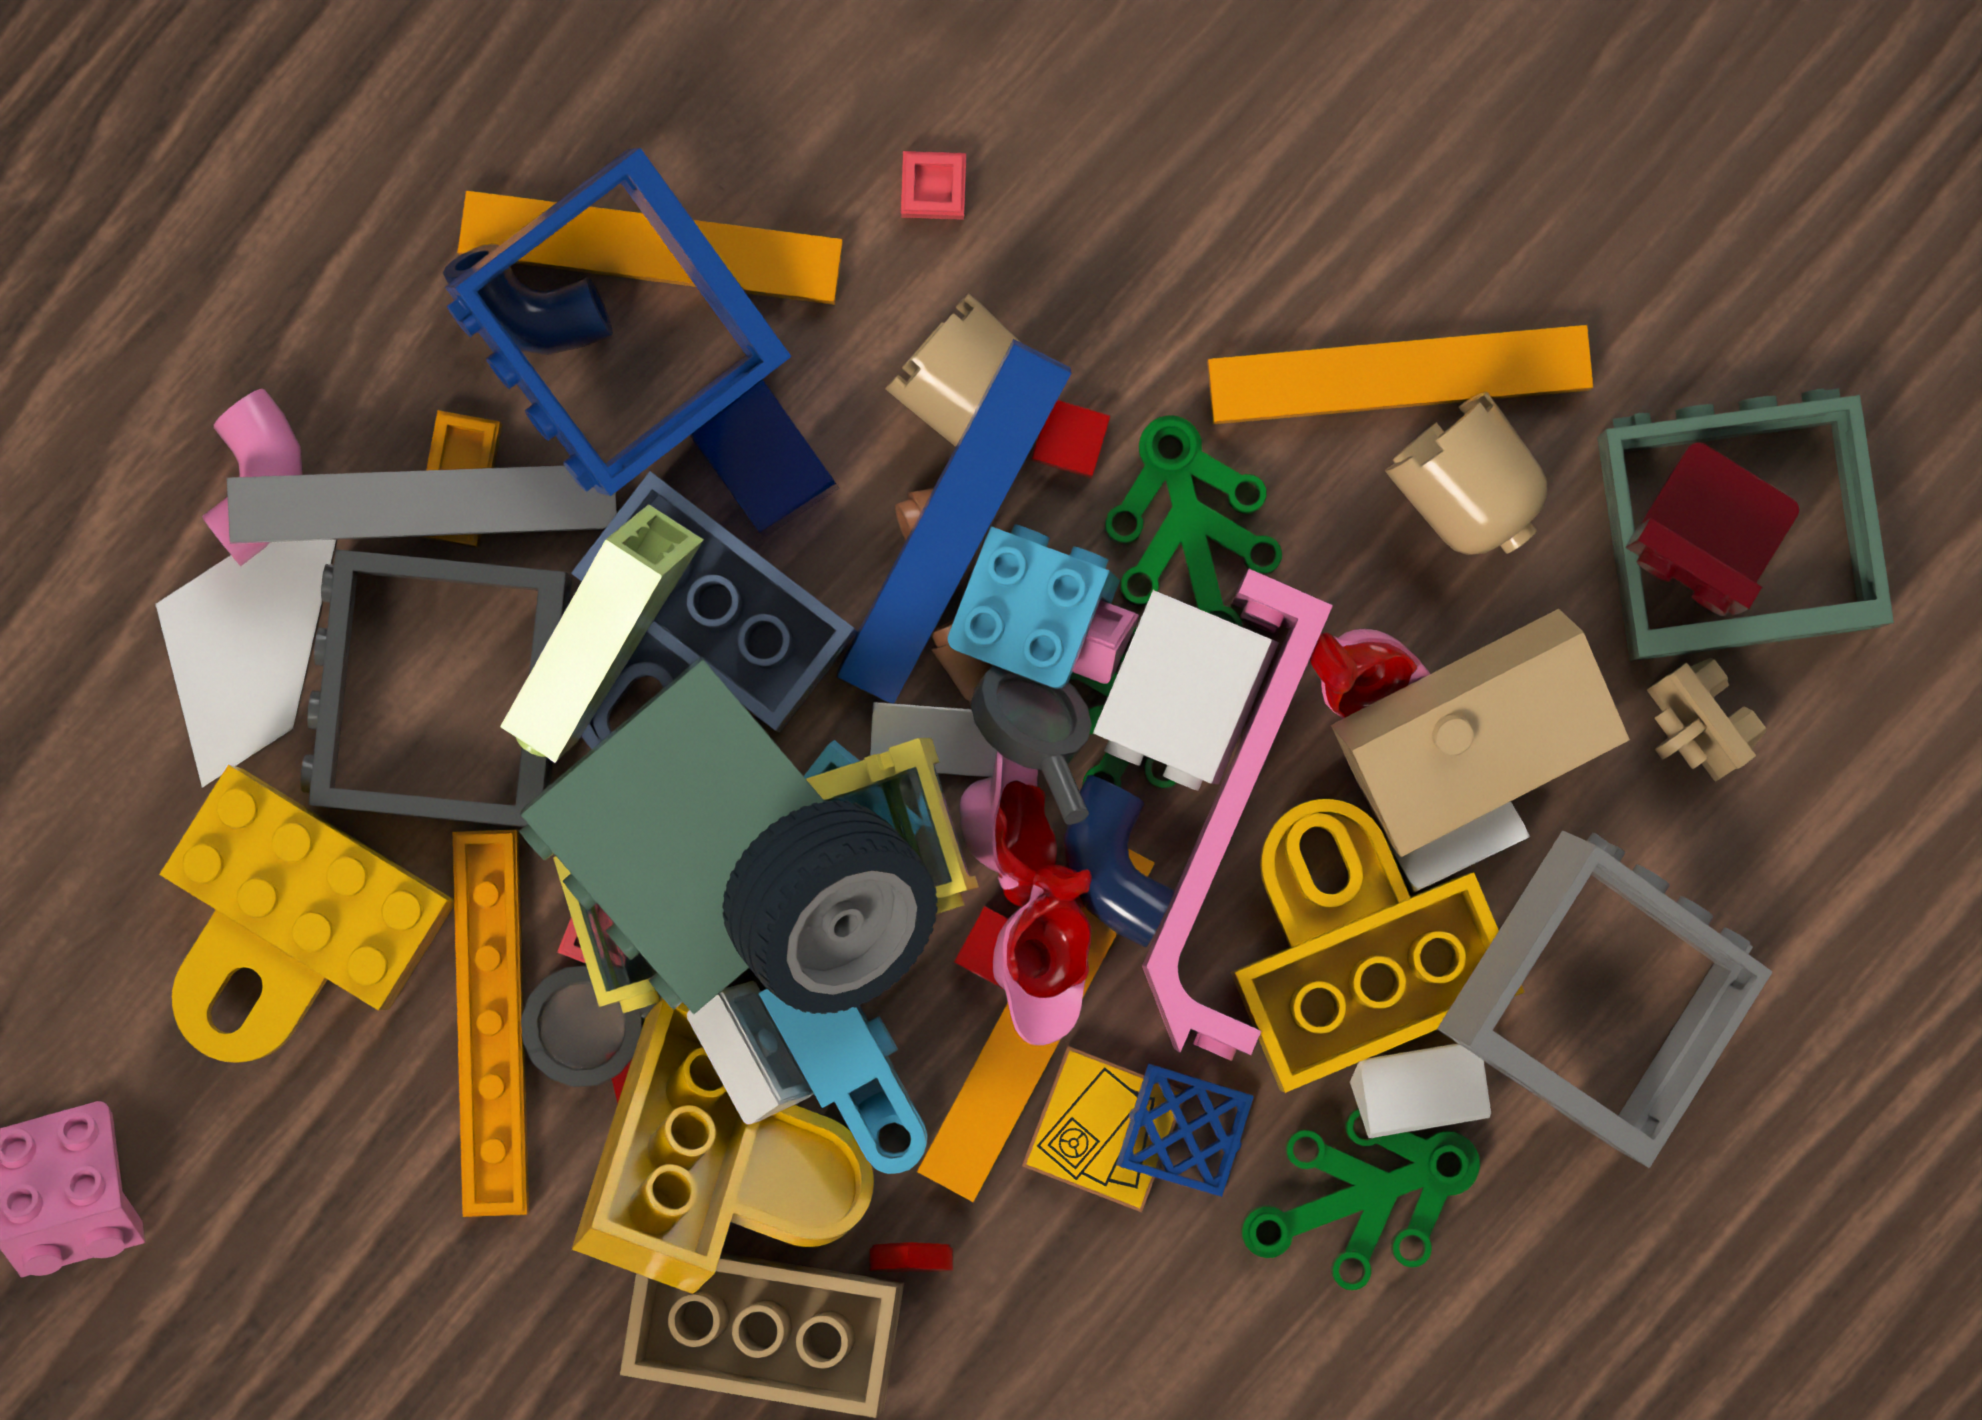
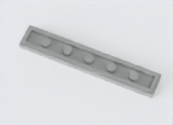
[227,466,617,544]

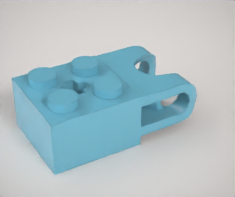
[758,989,928,1174]

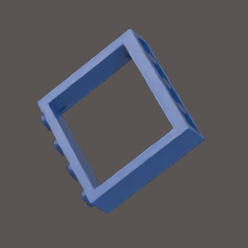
[445,148,792,496]

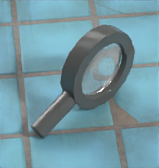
[971,666,1092,825]
[521,966,661,1088]

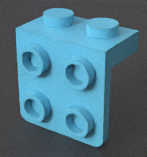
[948,524,1120,689]

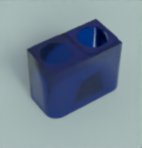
[690,379,840,537]

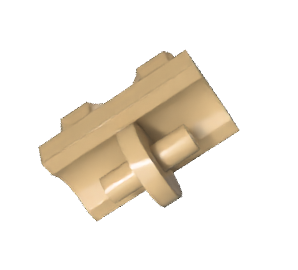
[1647,658,1766,782]

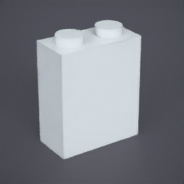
[1093,590,1278,791]

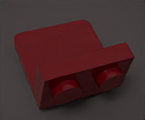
[1625,442,1799,616]

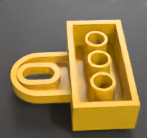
[159,765,454,1063]
[1230,799,1525,1093]

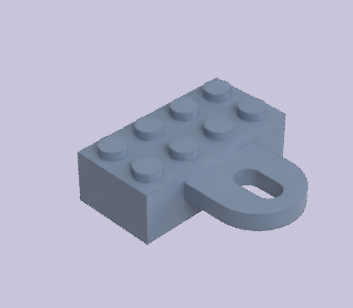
[571,471,857,749]

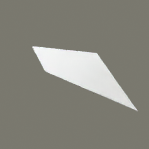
[156,540,336,788]

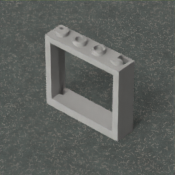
[1437,830,1772,1168]

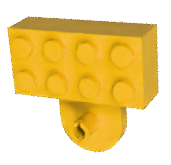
[572,997,874,1294]

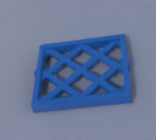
[1116,1063,1254,1197]

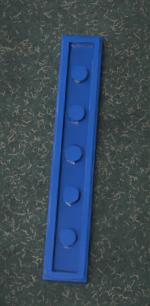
[837,339,1072,704]

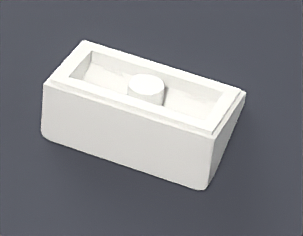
[870,702,997,777]
[1385,801,1530,893]
[687,981,814,1125]
[1350,1043,1491,1138]

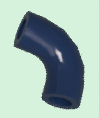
[443,244,613,355]
[1064,775,1174,948]

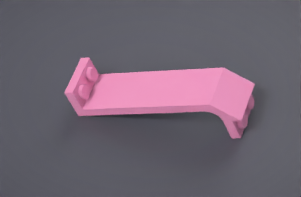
[1142,569,1333,1061]

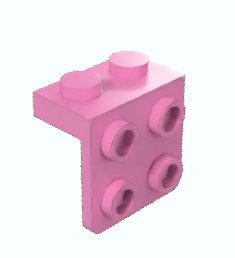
[0,1101,145,1278]

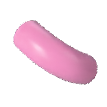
[202,389,302,566]

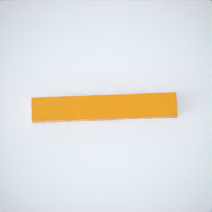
[457,191,843,305]
[1207,325,1593,424]
[452,830,529,1217]
[917,849,1155,1202]

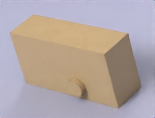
[1331,609,1630,857]
[620,1252,904,1418]

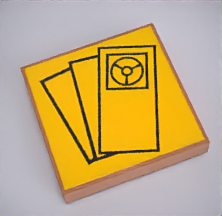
[1022,1046,1184,1212]

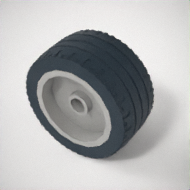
[722,800,938,1014]

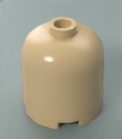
[885,293,1020,447]
[1385,392,1548,555]

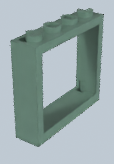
[1597,388,1894,662]

